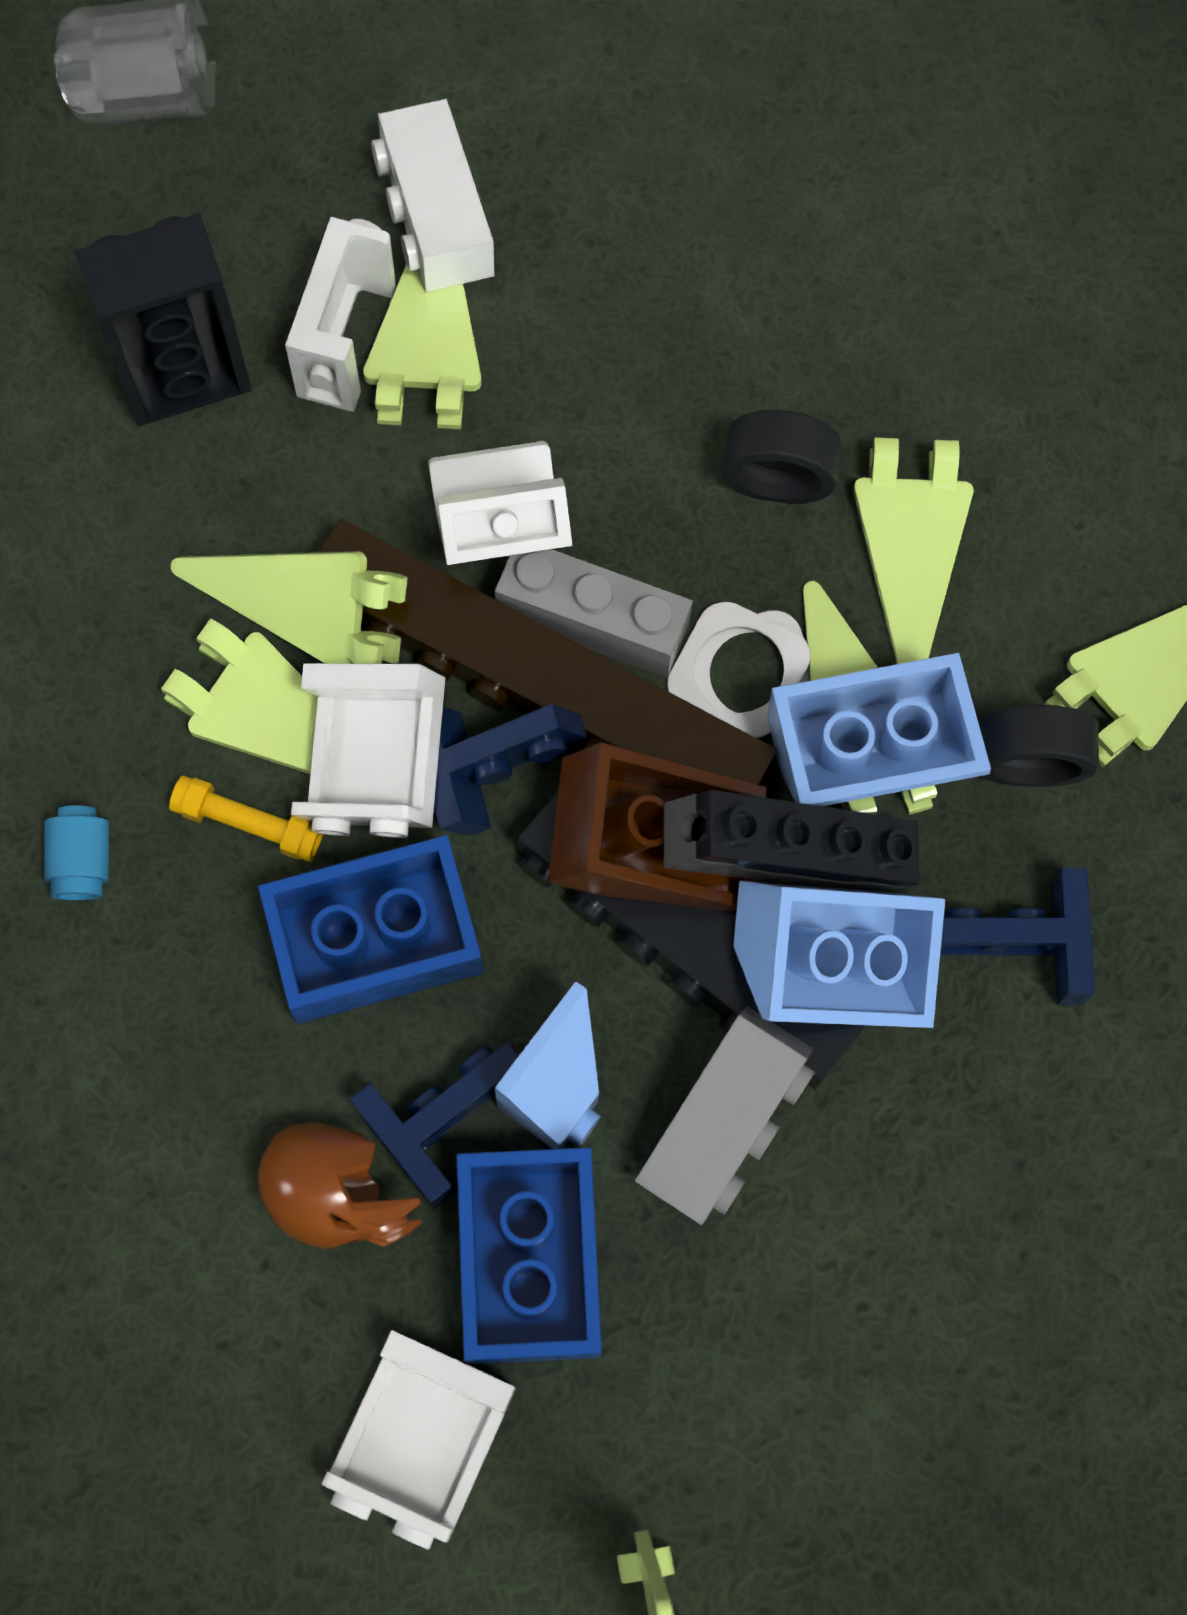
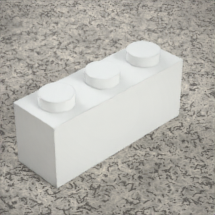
[371,99,494,292]

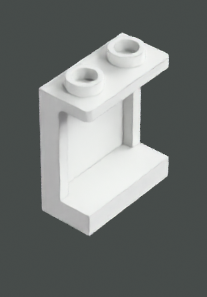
[285,217,396,412]
[428,441,573,565]
[291,664,445,838]
[321,1330,516,1550]

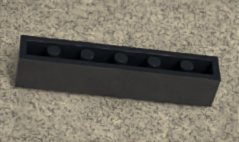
[518,791,866,1090]

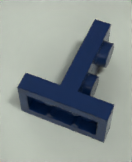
[434,704,587,836]
[940,868,1095,1005]
[350,1042,519,1210]

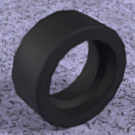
[722,410,843,504]
[979,705,1099,787]

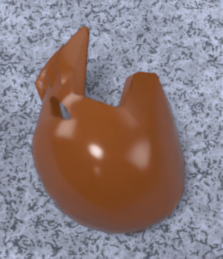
[257,1123,422,1250]

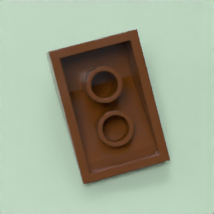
[548,742,766,912]

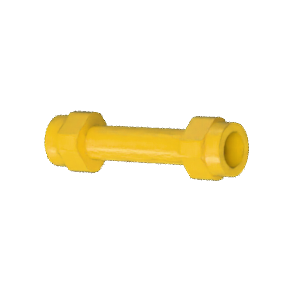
[169,775,323,862]

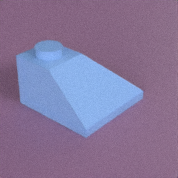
[495,981,601,1149]

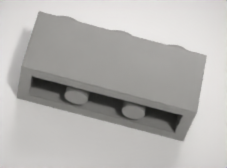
[495,549,693,678]
[635,1006,815,1225]

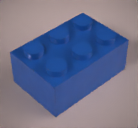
[258,835,483,1024]
[457,1148,601,1365]

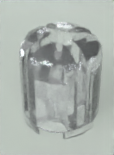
[55,0,216,127]

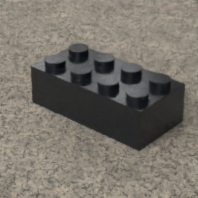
[74,213,252,427]

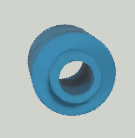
[44,806,109,900]

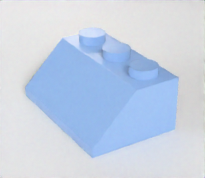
[767,653,991,806]
[733,880,945,1028]

